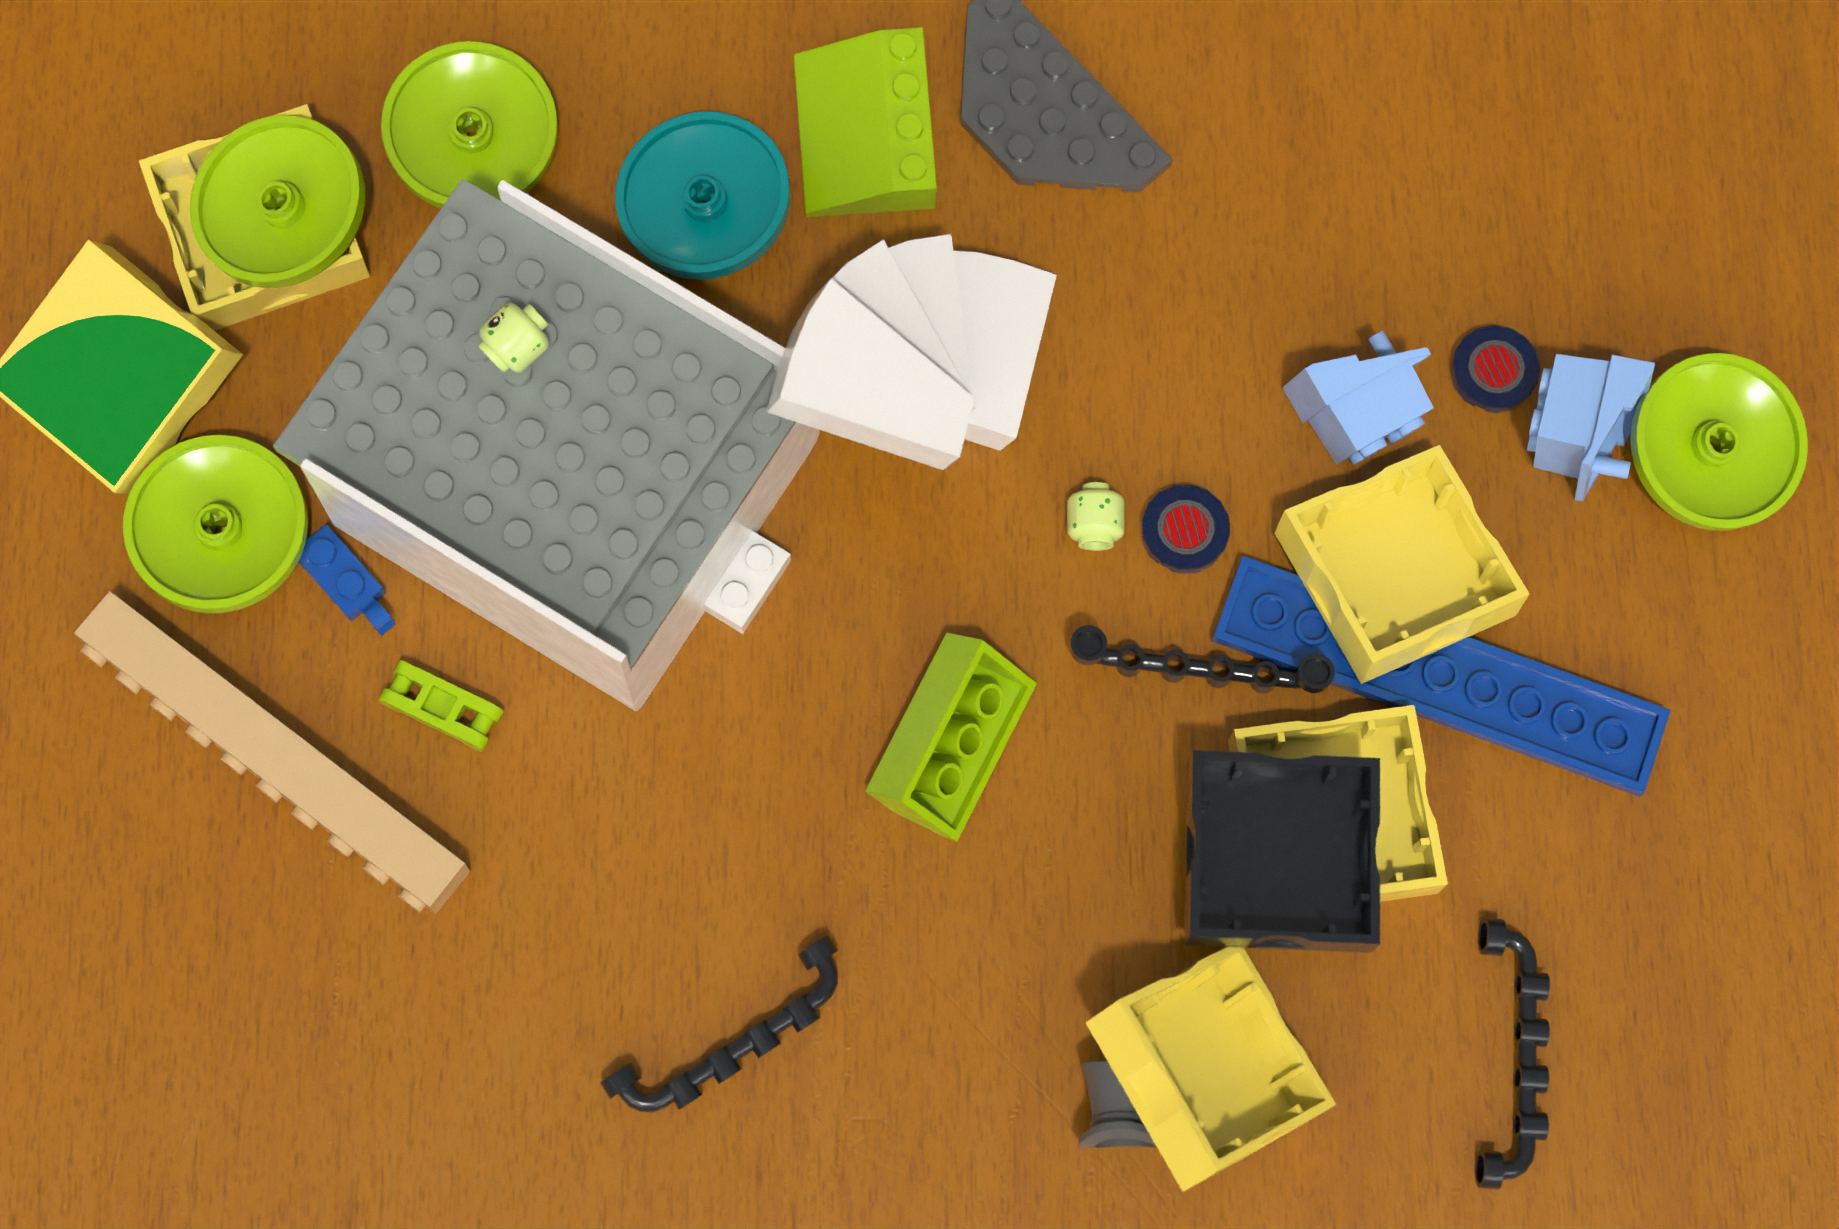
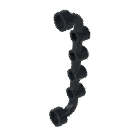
[1069,625,1335,694]
[1475,918,1550,1189]
[600,935,839,1112]

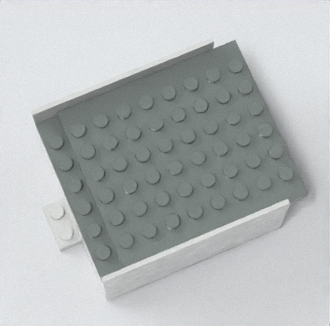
[273,178,820,711]

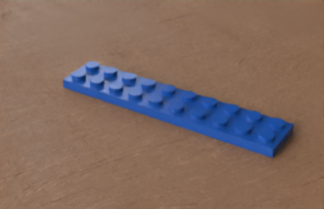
[1212,556,1671,797]

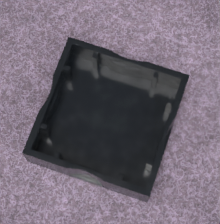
[1184,750,1380,953]

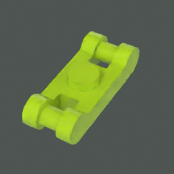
[378,660,504,752]

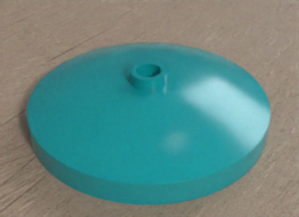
[615,112,791,280]

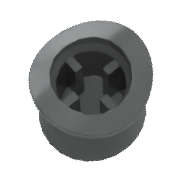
[1078,1061,1157,1148]

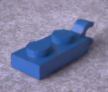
[299,524,396,636]

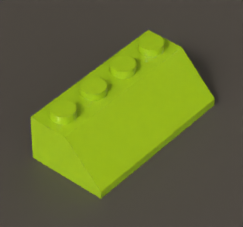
[865,633,1037,842]

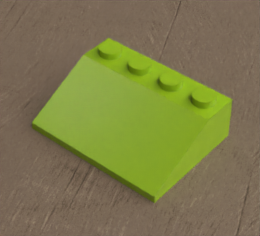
[794,27,937,217]

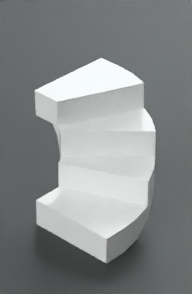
[766,234,1057,470]

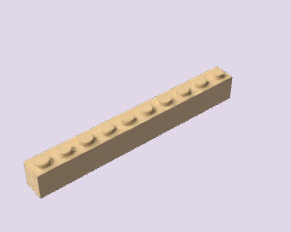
[74,591,471,915]

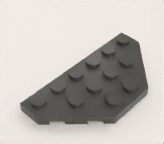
[960,0,1173,193]

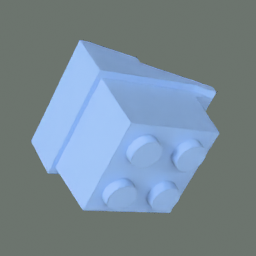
[1282,330,1434,465]
[1527,354,1655,502]

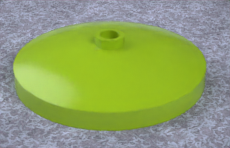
[381,41,558,208]
[190,115,365,288]
[1630,353,1808,531]
[123,435,308,613]

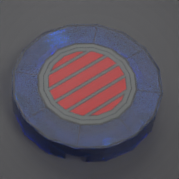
[1450,325,1540,413]
[1140,485,1230,574]

